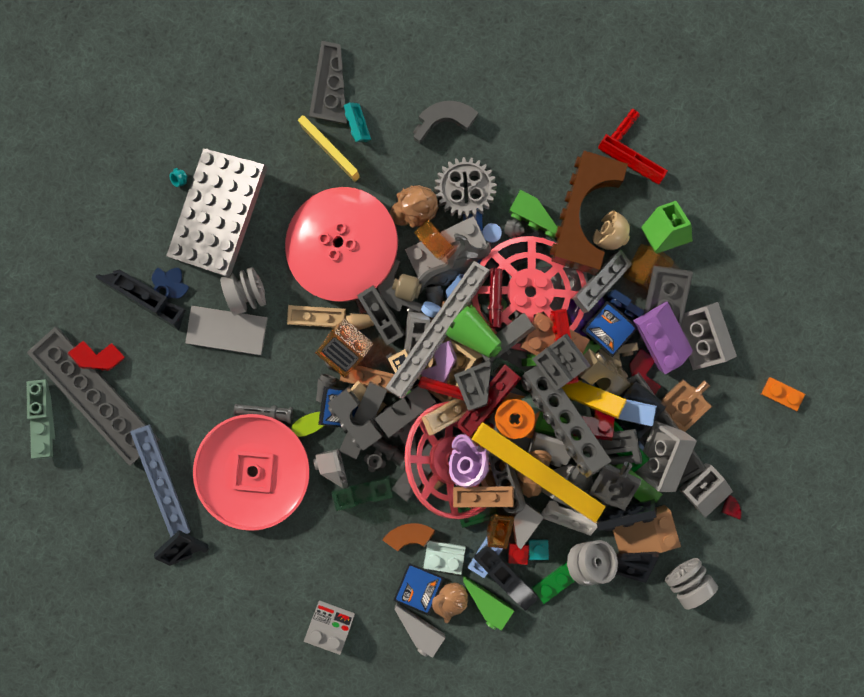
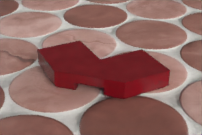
[629,349,661,394]

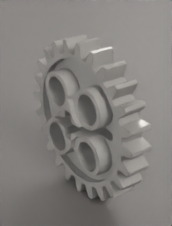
[435,157,497,219]

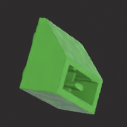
[641,201,693,254]

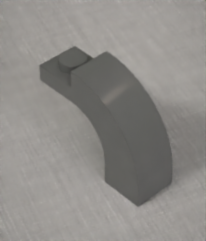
[413,101,479,144]
[378,260,422,313]

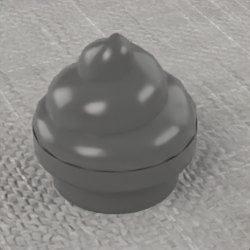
[504,219,525,238]

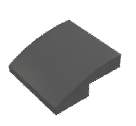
[532,333,591,391]

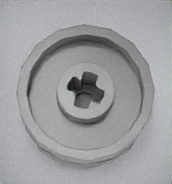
[567,540,618,586]

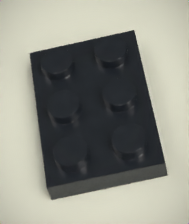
[614,382,667,441]
[596,499,657,532]

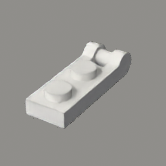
[542,501,597,536]

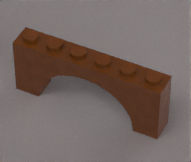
[550,151,628,275]

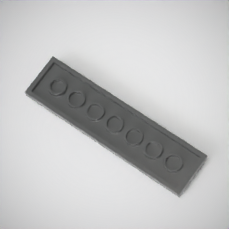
[27,327,160,466]

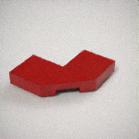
[68,341,125,371]

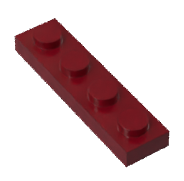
[456,365,521,438]

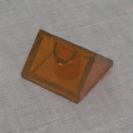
[623,244,674,291]

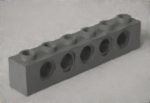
[520,366,611,478]

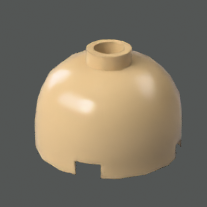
[593,211,630,250]

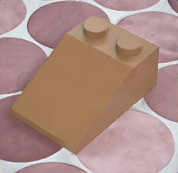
[613,505,681,554]

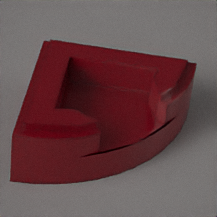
[721,495,742,519]

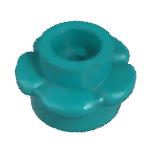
[169,168,187,187]

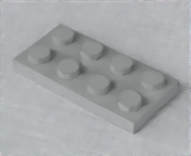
[405,216,487,279]

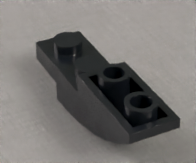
[473,544,539,611]

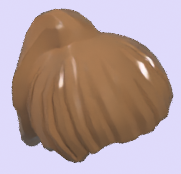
[432,582,468,623]

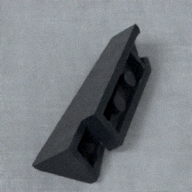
[96,269,185,331]

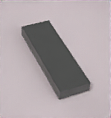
[481,313,536,363]

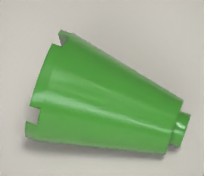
[446,305,502,358]

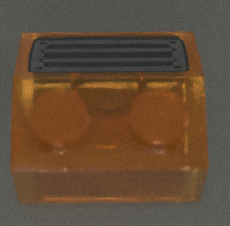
[315,319,374,378]

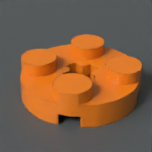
[495,399,535,439]

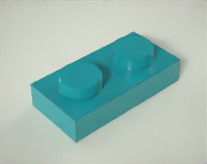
[344,102,371,142]

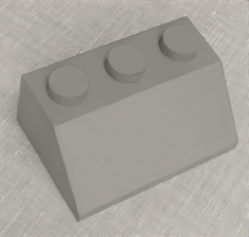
[681,302,737,370]
[635,421,697,492]

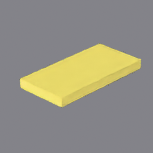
[298,115,360,182]

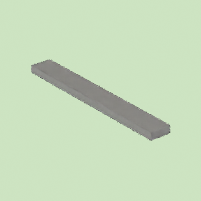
[385,261,490,400]

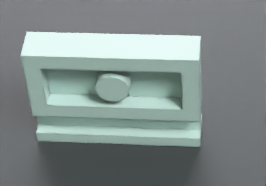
[423,540,466,575]

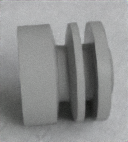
[220,267,266,315]
[665,558,718,609]

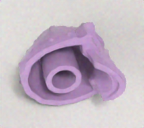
[449,434,490,488]

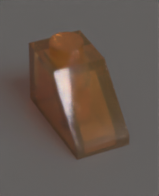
[414,219,455,260]
[487,514,514,549]

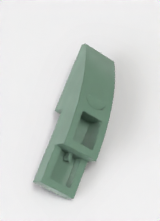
[26,379,55,459]

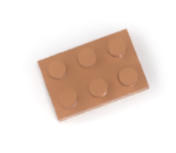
[520,313,589,356]

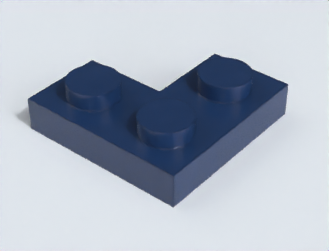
[605,290,644,319]

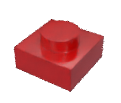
[508,543,529,565]

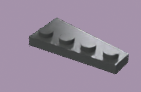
[309,41,347,124]

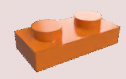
[761,377,805,411]

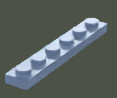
[130,424,191,537]

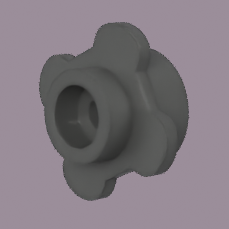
[364,450,386,472]

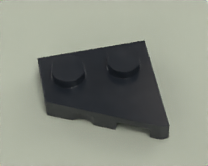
[616,551,659,583]

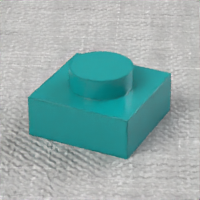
[529,539,549,560]

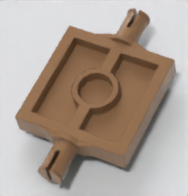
[661,379,712,432]

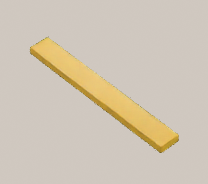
[471,423,606,523]

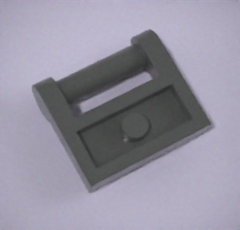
[597,429,643,465]

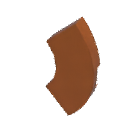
[383,523,436,552]

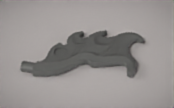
[419,233,491,294]

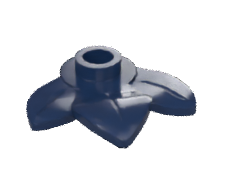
[152,268,189,299]

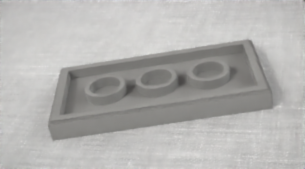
[185,306,268,355]

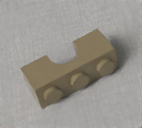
[579,349,631,396]

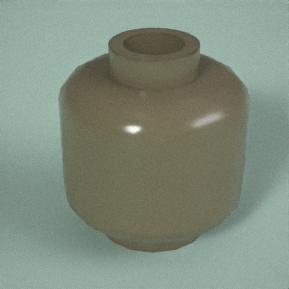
[392,274,422,302]

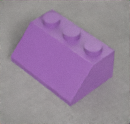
[633,301,693,374]

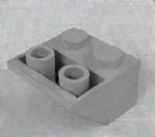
[678,463,733,518]

